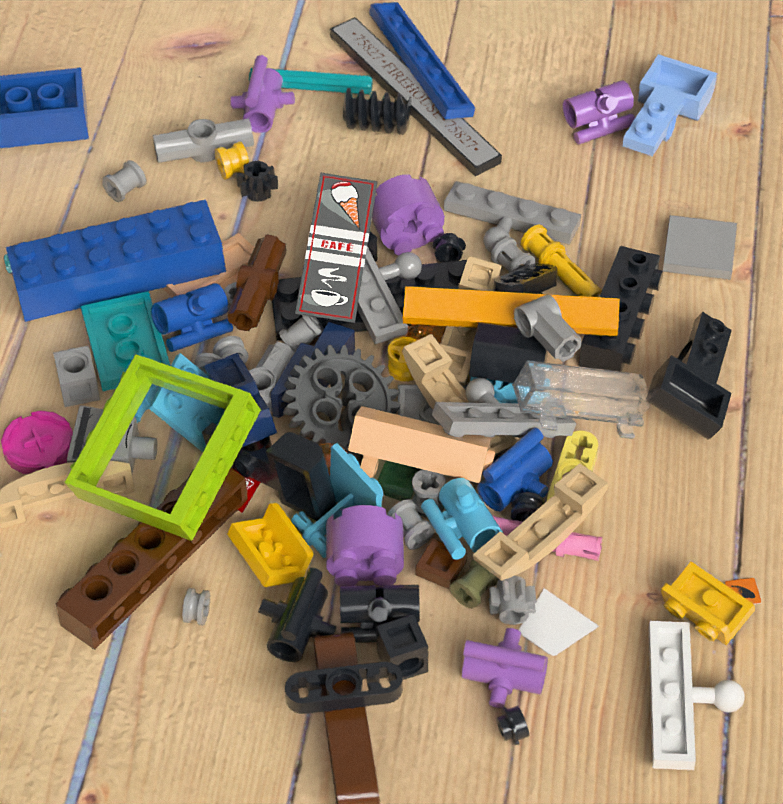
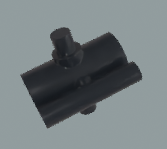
[258,568,337,662]
[340,585,420,643]

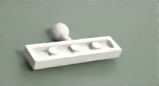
[649,621,745,770]

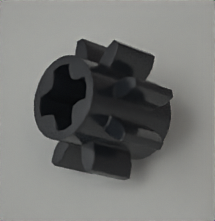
[237,161,278,202]

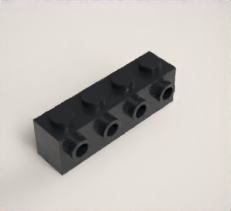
[579,246,664,377]

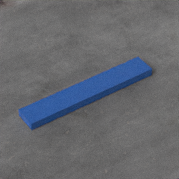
[369,2,475,119]

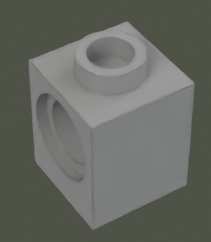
[53,346,100,407]

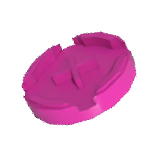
[1,411,73,475]

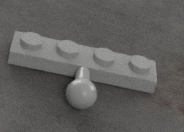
[444,181,581,252]
[357,247,422,344]
[432,378,576,438]

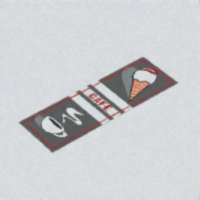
[295,172,378,323]

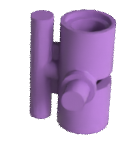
[231,55,295,133]
[563,80,635,145]
[462,628,548,708]

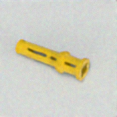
[520,224,602,297]

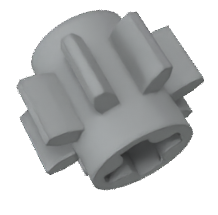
[489,576,537,625]

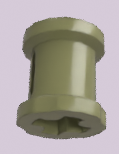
[450,559,500,609]

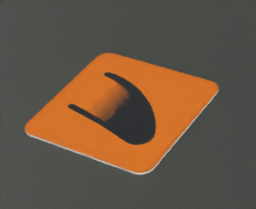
[725,578,761,604]

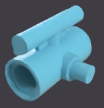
[421,478,503,560]

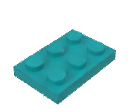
[81,291,171,391]

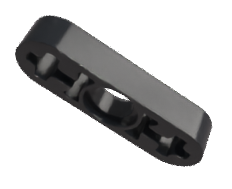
[493,264,558,294]
[285,662,403,714]

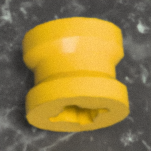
[215,141,249,180]
[388,337,418,382]

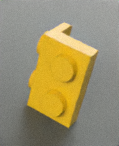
[227,502,314,588]
[661,562,755,646]

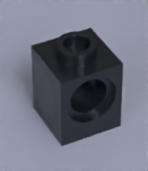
[376,614,428,680]

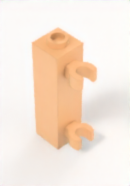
[348,406,496,483]

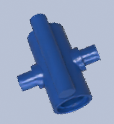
[151,283,233,352]
[477,428,553,511]

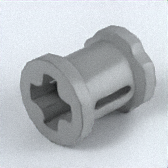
[102,160,146,202]
[491,237,536,273]
[279,315,324,352]
[412,469,446,518]
[387,499,435,550]

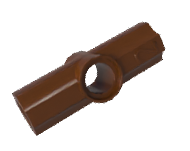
[227,234,287,331]

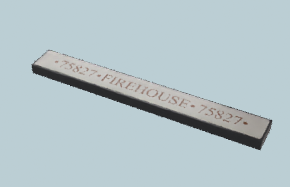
[330,17,502,176]

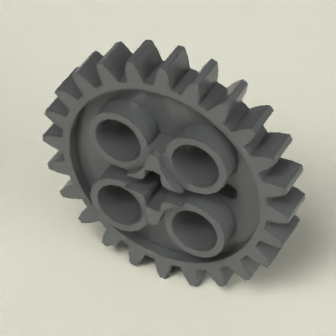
[282,345,401,458]

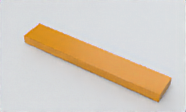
[403,286,620,336]

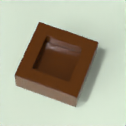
[415,539,467,590]

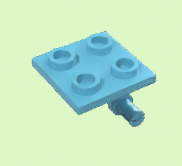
[134,353,224,452]
[291,443,383,558]

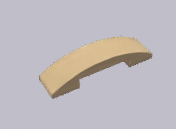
[440,256,502,386]
[402,334,517,457]
[0,461,135,529]
[473,463,608,581]

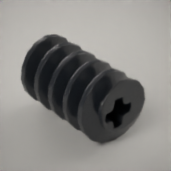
[343,88,411,135]

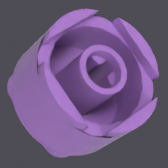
[372,175,445,256]
[326,505,404,586]

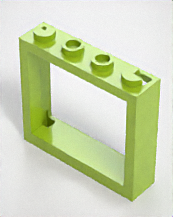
[64,354,261,541]

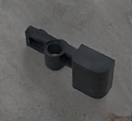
[469,293,548,387]
[646,312,732,440]
[202,423,337,521]

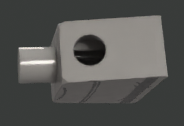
[67,405,157,473]

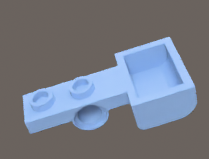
[623,54,717,156]

